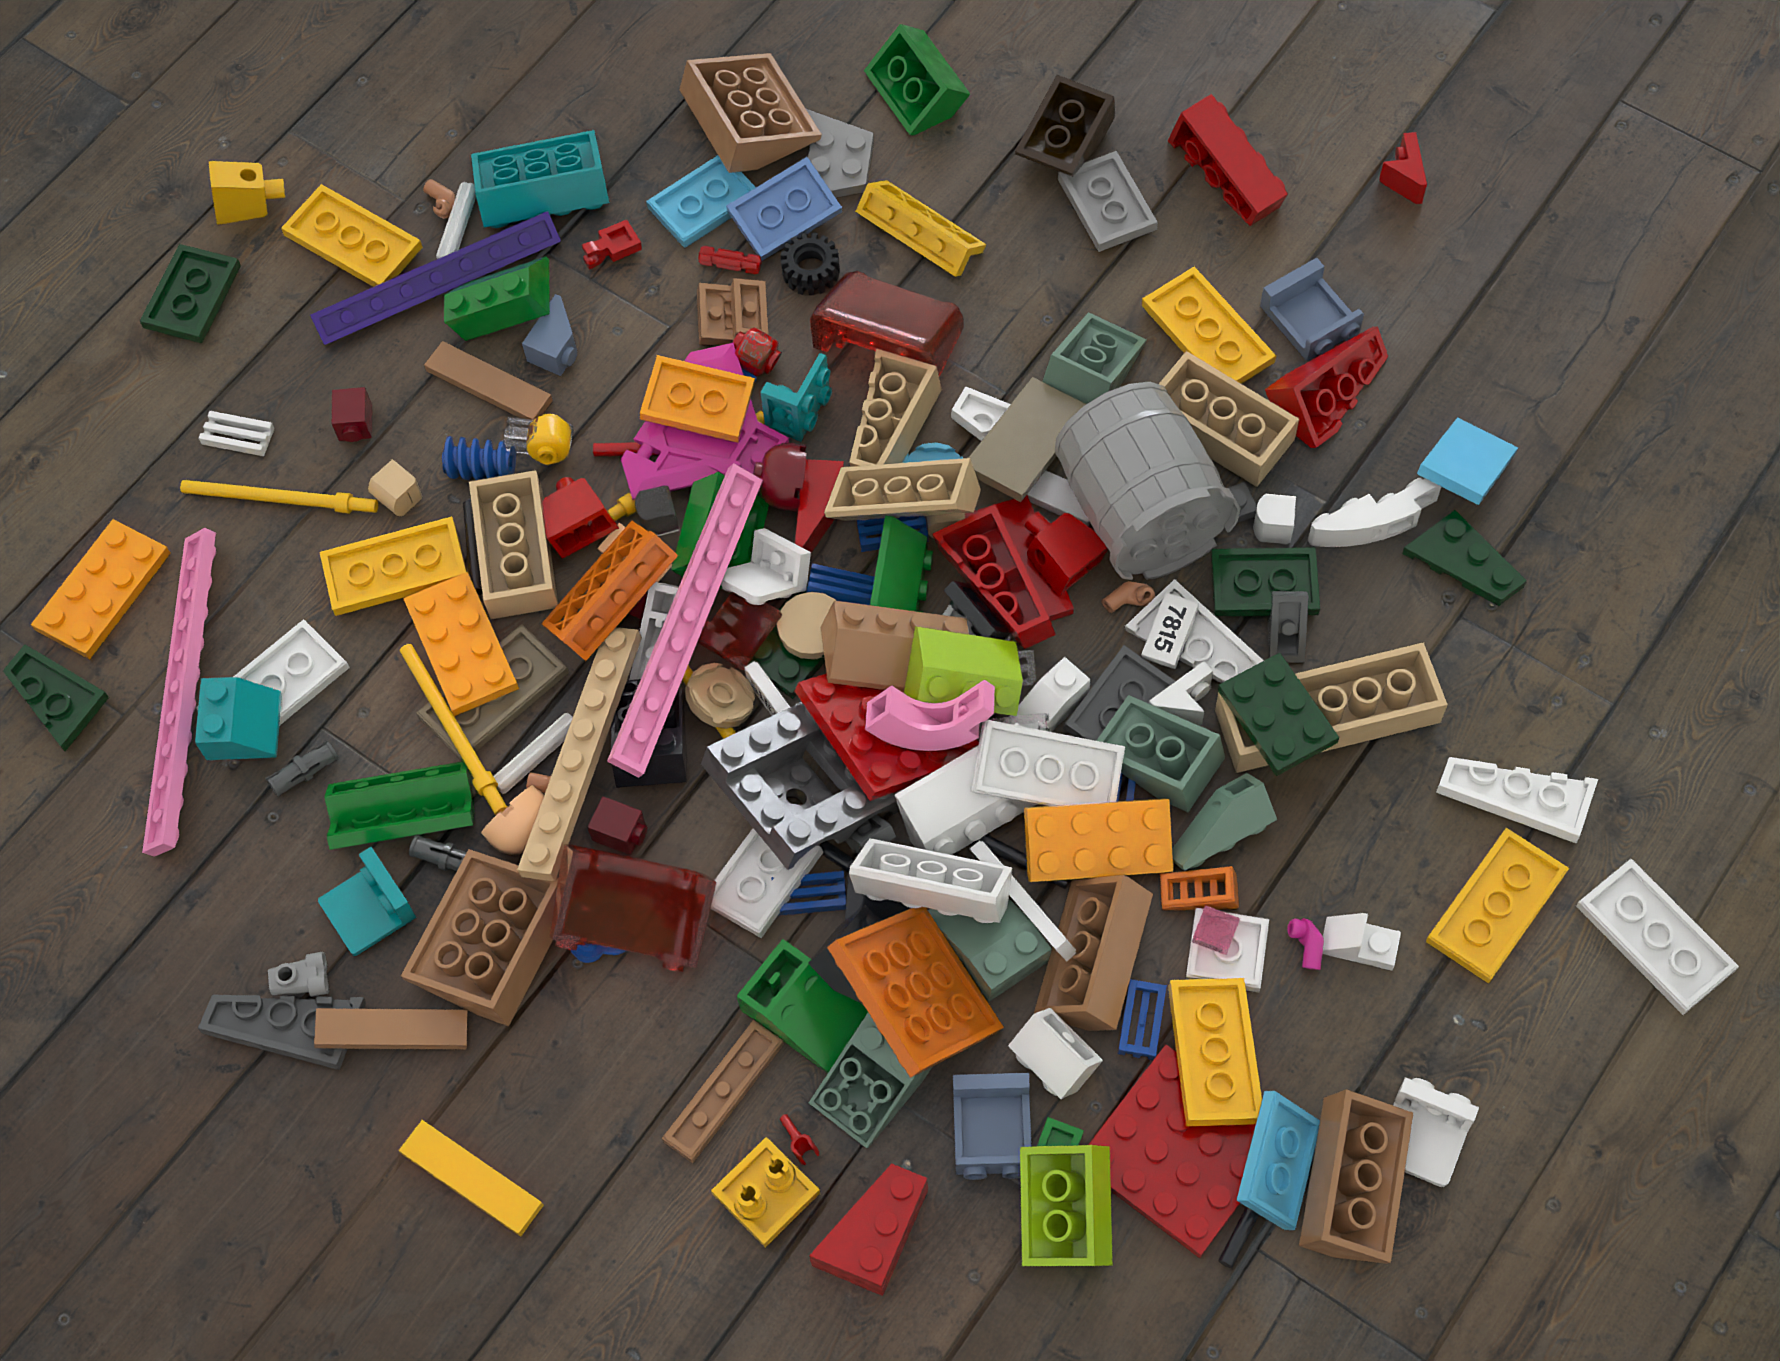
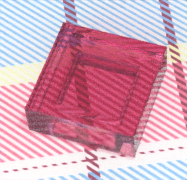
[1192,906,1240,955]

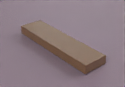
[424,341,553,423]
[314,1008,468,1049]
[662,1020,784,1163]

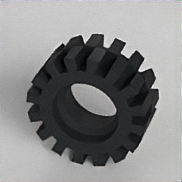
[780,233,840,296]

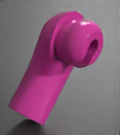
[1287,918,1324,970]

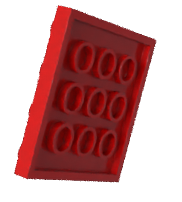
[795,673,979,801]
[1088,1045,1256,1258]

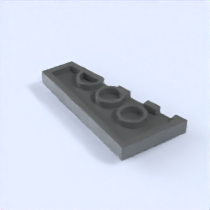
[198,995,366,1070]

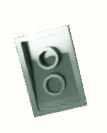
[1042,312,1147,404]
[1096,695,1225,812]
[928,899,1052,1002]

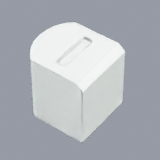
[1253,494,1296,544]

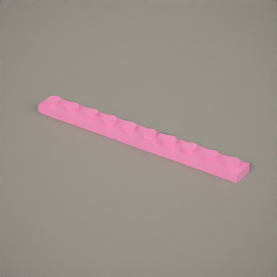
[607,463,763,778]
[142,528,216,857]

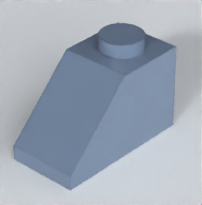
[522,294,577,376]

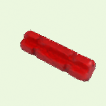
[698,246,762,274]

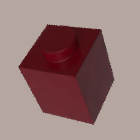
[331,387,372,442]
[587,796,648,855]

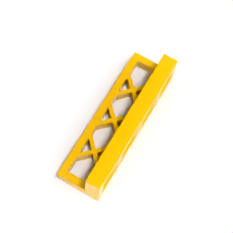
[855,180,986,277]

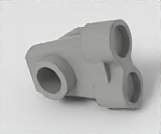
[268,951,329,999]

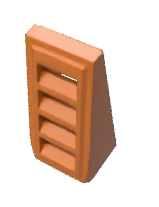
[1160,866,1239,911]

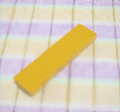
[399,1120,544,1237]

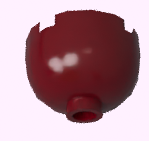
[753,443,806,512]

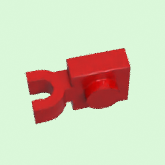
[582,219,642,269]

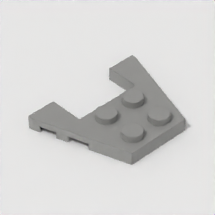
[806,109,874,198]

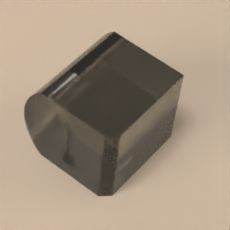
[635,485,679,536]

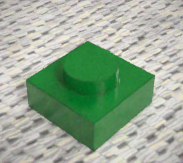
[1037,1117,1084,1146]

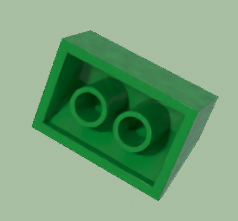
[864,24,971,136]
[444,257,550,341]
[671,472,769,589]
[870,515,933,613]

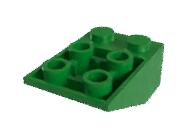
[737,939,868,1074]

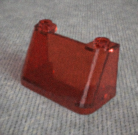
[810,271,964,377]
[550,844,717,972]

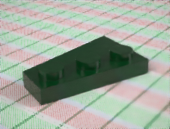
[1402,510,1527,606]
[3,644,109,752]

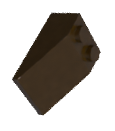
[1015,75,1115,177]

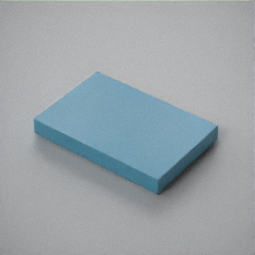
[646,155,756,248]
[1417,417,1518,505]
[1236,1091,1320,1230]

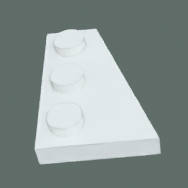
[951,387,1011,441]

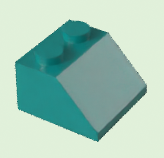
[195,677,282,760]

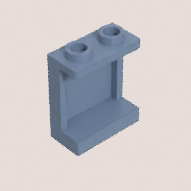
[1260,258,1364,361]
[953,1073,1032,1180]

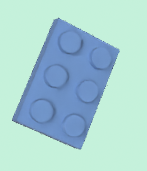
[726,157,842,261]

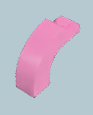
[865,680,995,751]

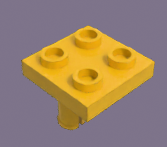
[711,1137,820,1248]

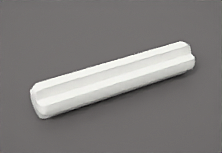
[436,182,476,259]
[494,713,573,794]

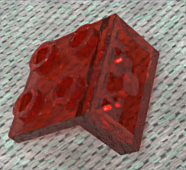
[697,592,782,670]

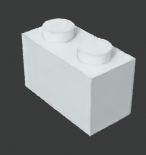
[1008,1008,1103,1099]

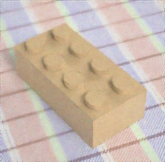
[1159,351,1299,487]
[469,470,558,619]

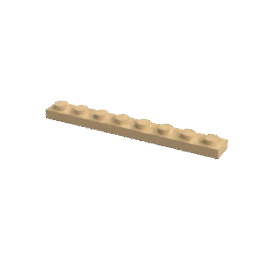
[517,627,642,882]

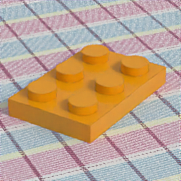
[640,355,755,443]

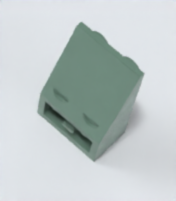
[809,1013,932,1148]

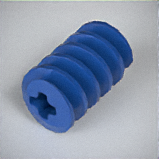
[442,436,516,480]

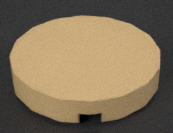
[777,592,836,659]
[685,663,755,729]

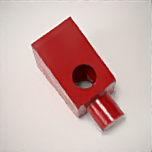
[542,477,619,559]
[1024,511,1108,596]

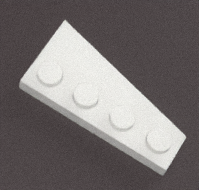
[1125,579,1264,683]
[1436,757,1598,843]

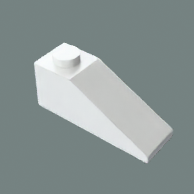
[629,582,679,680]
[1005,657,1090,732]

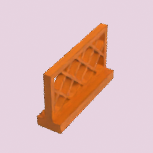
[541,521,678,661]

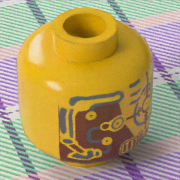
[526,414,571,465]

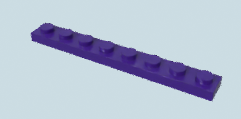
[310,211,561,345]

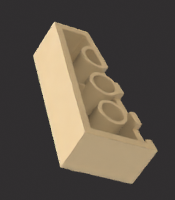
[849,349,942,467]

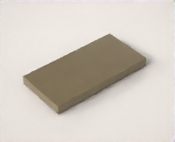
[969,377,1086,502]
[416,624,569,761]

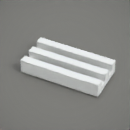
[198,411,275,456]

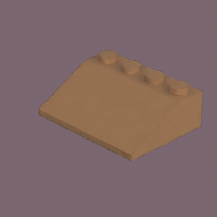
[679,53,822,173]
[401,849,574,1026]

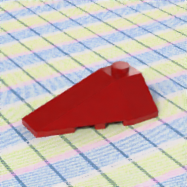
[1265,326,1388,448]

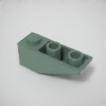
[1172,773,1277,871]

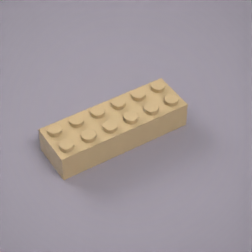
[1215,642,1448,773]

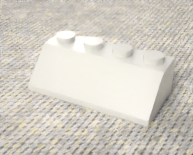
[895,723,1037,855]
[849,838,1013,923]

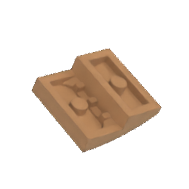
[697,278,768,345]

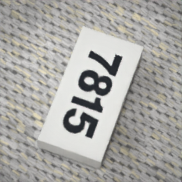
[1141,592,1199,669]
[744,661,790,716]

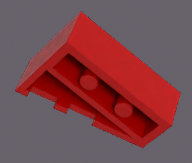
[809,1163,928,1296]

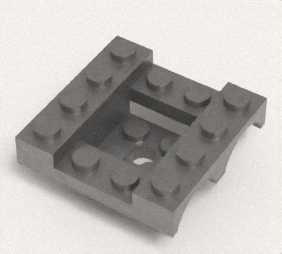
[701,702,901,870]

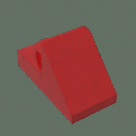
[1379,132,1427,204]

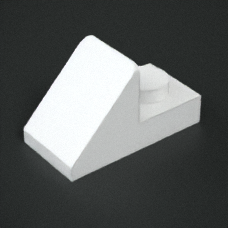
[1149,661,1213,726]
[1322,913,1401,971]

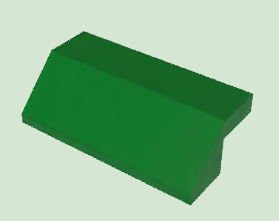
[324,761,475,850]

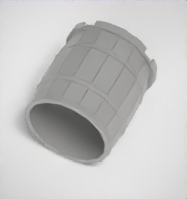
[1055,382,1241,580]

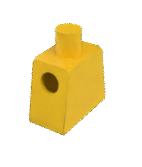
[209,161,285,225]

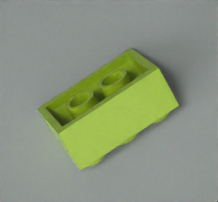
[904,626,1023,716]
[1020,1145,1113,1266]

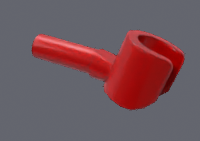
[780,1114,820,1165]

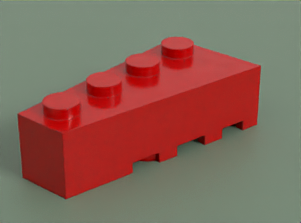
[1168,94,1288,226]
[932,505,1056,649]

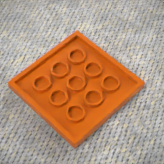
[827,907,1004,1078]

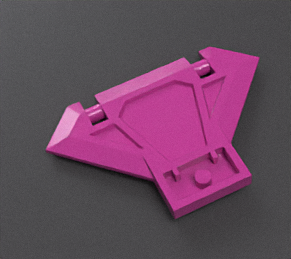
[621,343,789,500]

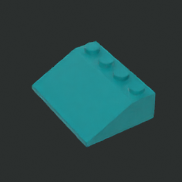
[471,130,610,228]

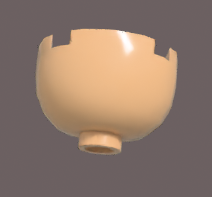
[481,785,544,855]

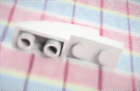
[1308,478,1441,547]

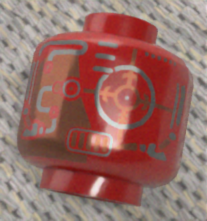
[732,327,782,376]

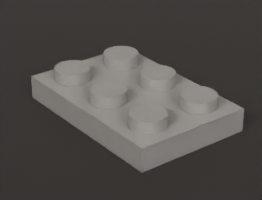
[1058,151,1158,252]

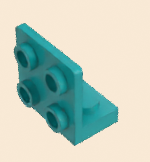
[760,353,832,442]
[318,847,417,956]

